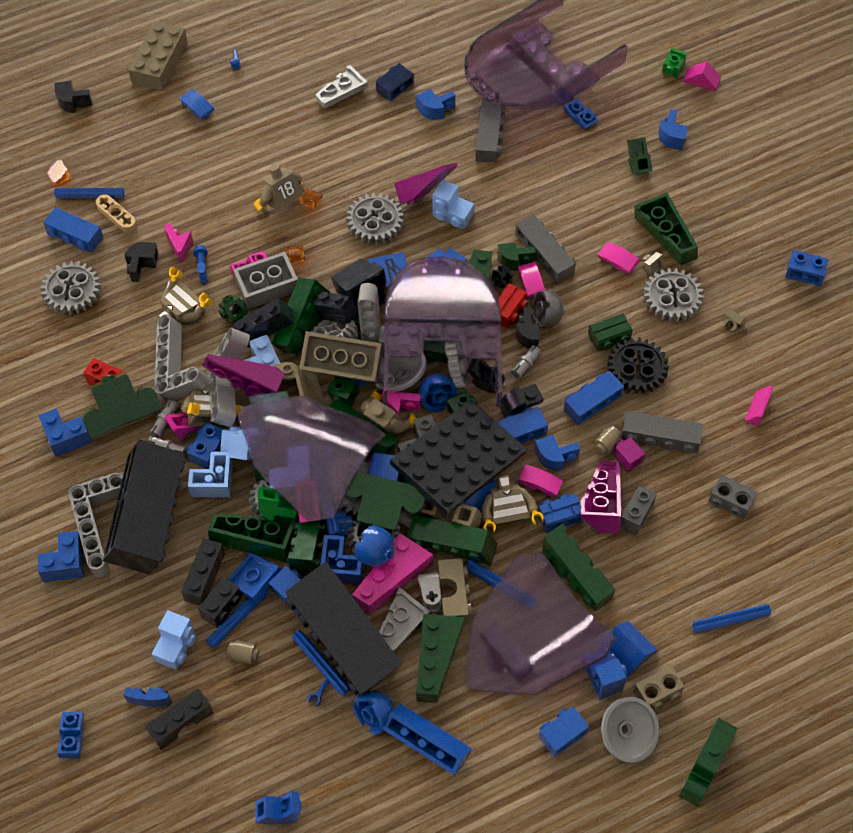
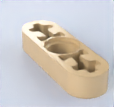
[96,195,137,233]

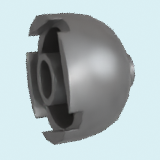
[531,290,565,327]

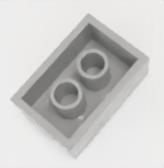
[233,252,298,310]

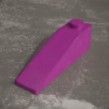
[394,163,457,205]
[202,354,285,407]
[581,461,621,533]

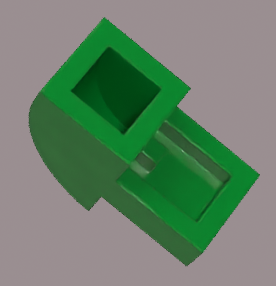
[257,486,297,521]

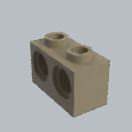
[633,665,685,711]

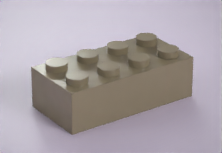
[128,21,188,91]
[299,331,384,384]

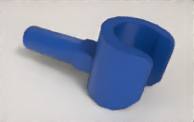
[230,49,241,69]
[308,679,329,706]

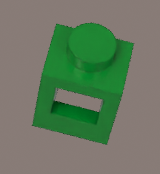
[662,47,687,78]

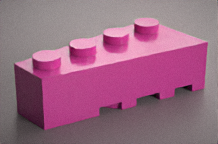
[352,534,433,615]

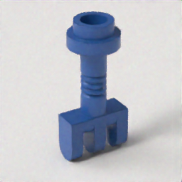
[193,245,208,284]

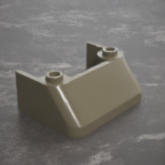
[271,362,329,443]

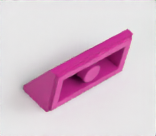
[745,386,773,426]

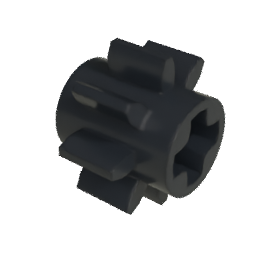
[491,265,514,288]

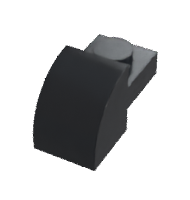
[516,308,539,349]
[467,355,506,393]

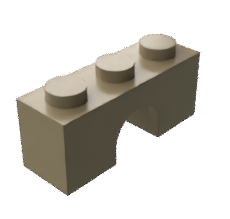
[419,497,483,528]
[438,558,472,623]

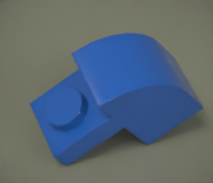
[416,89,456,120]
[658,109,688,150]
[534,435,580,471]
[255,791,301,825]

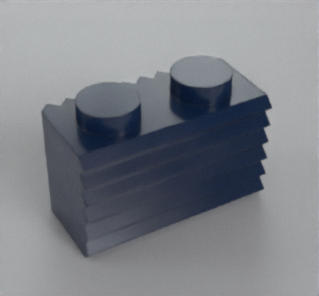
[376,63,414,102]

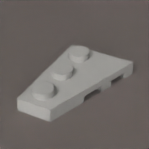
[316,65,368,109]
[379,587,430,653]

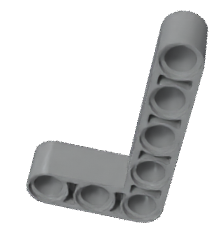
[358,283,418,353]
[154,314,210,401]
[209,328,250,427]
[69,473,123,578]

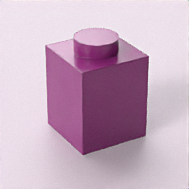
[614,437,645,472]

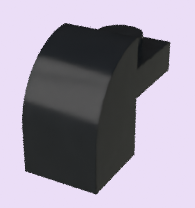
[54,81,92,113]
[125,242,159,282]
[500,383,544,418]

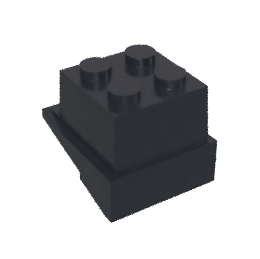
[331,259,388,309]

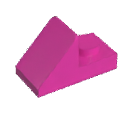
[164,223,193,262]
[382,391,421,416]
[165,413,203,442]

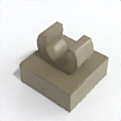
[642,252,665,277]
[723,308,747,332]

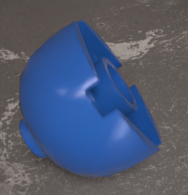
[419,374,458,412]
[355,525,395,567]
[353,690,394,735]

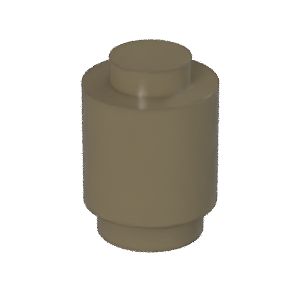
[594,426,622,455]
[227,640,259,665]

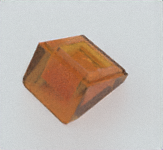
[47,159,71,186]
[299,188,323,208]
[285,245,306,263]

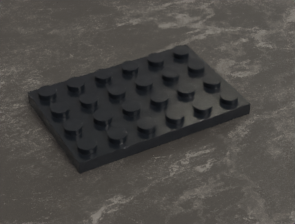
[389,400,527,516]

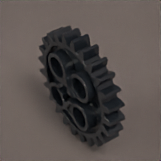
[607,337,669,394]

